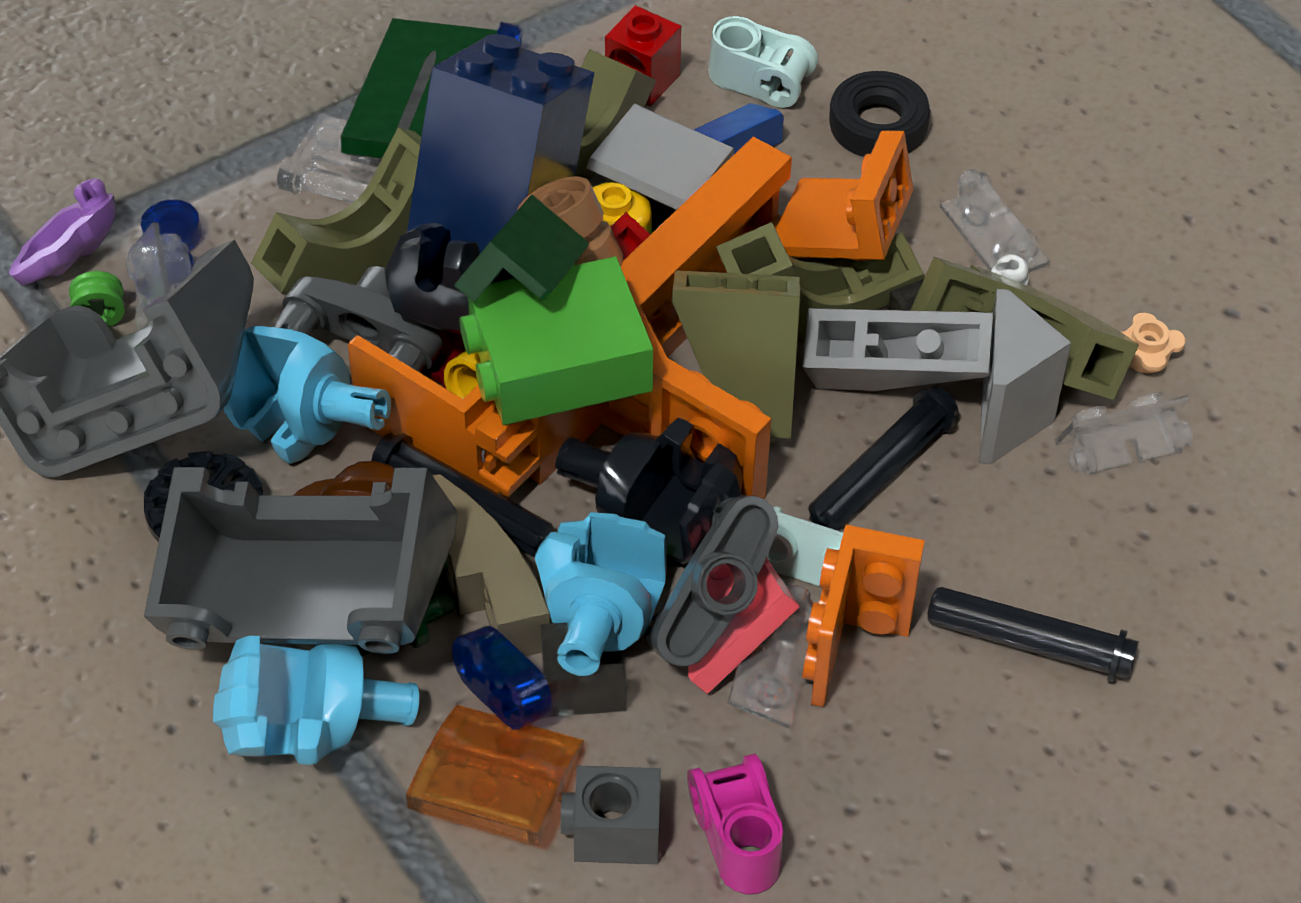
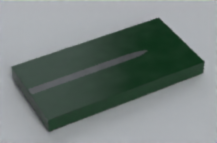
[340,18,499,159]

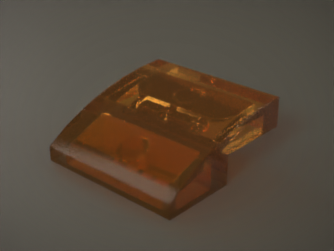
[406,704,584,847]

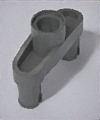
[272,266,443,373]
[645,495,778,666]

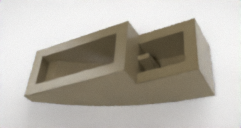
[433,474,551,662]

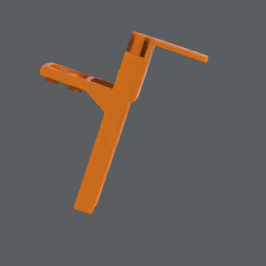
[347,136,792,499]

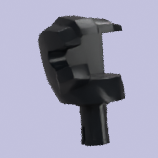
[385,222,515,334]
[555,417,743,564]

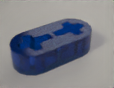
[452,626,552,730]

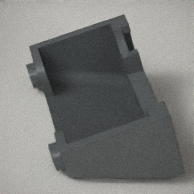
[0,239,254,477]
[144,467,458,654]

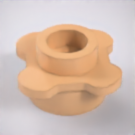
[1121,313,1185,374]

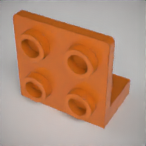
[776,131,914,261]
[802,524,925,707]

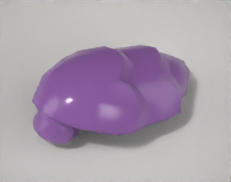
[9,178,117,286]

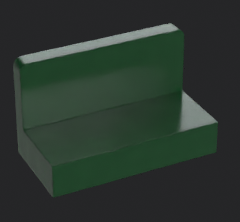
[454,194,589,302]

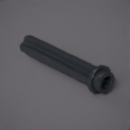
[808,387,958,530]
[371,433,554,556]
[927,587,1139,682]

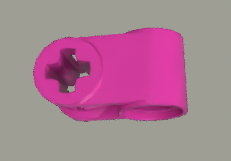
[687,753,783,894]

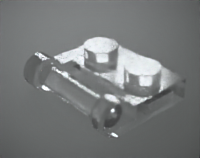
[277,113,382,204]

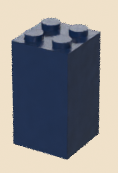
[407,34,595,280]

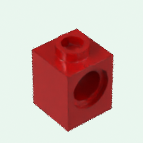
[605,5,682,106]

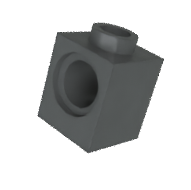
[560,765,661,864]

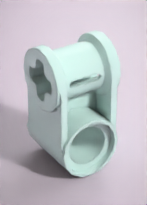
[708,16,818,108]

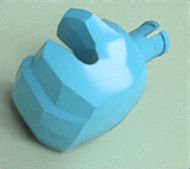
[223,326,391,464]
[535,512,667,676]
[213,636,419,765]

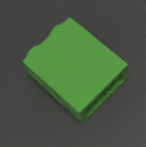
[460,256,653,425]

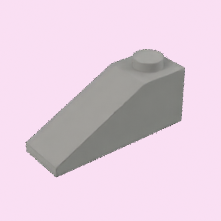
[803,308,995,391]

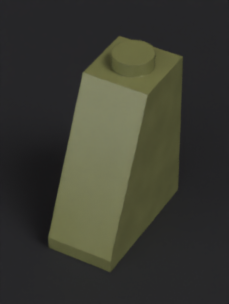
[672,270,800,443]

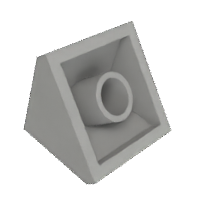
[586,104,734,210]
[979,289,1071,464]

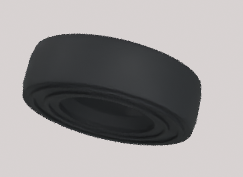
[829,71,930,157]

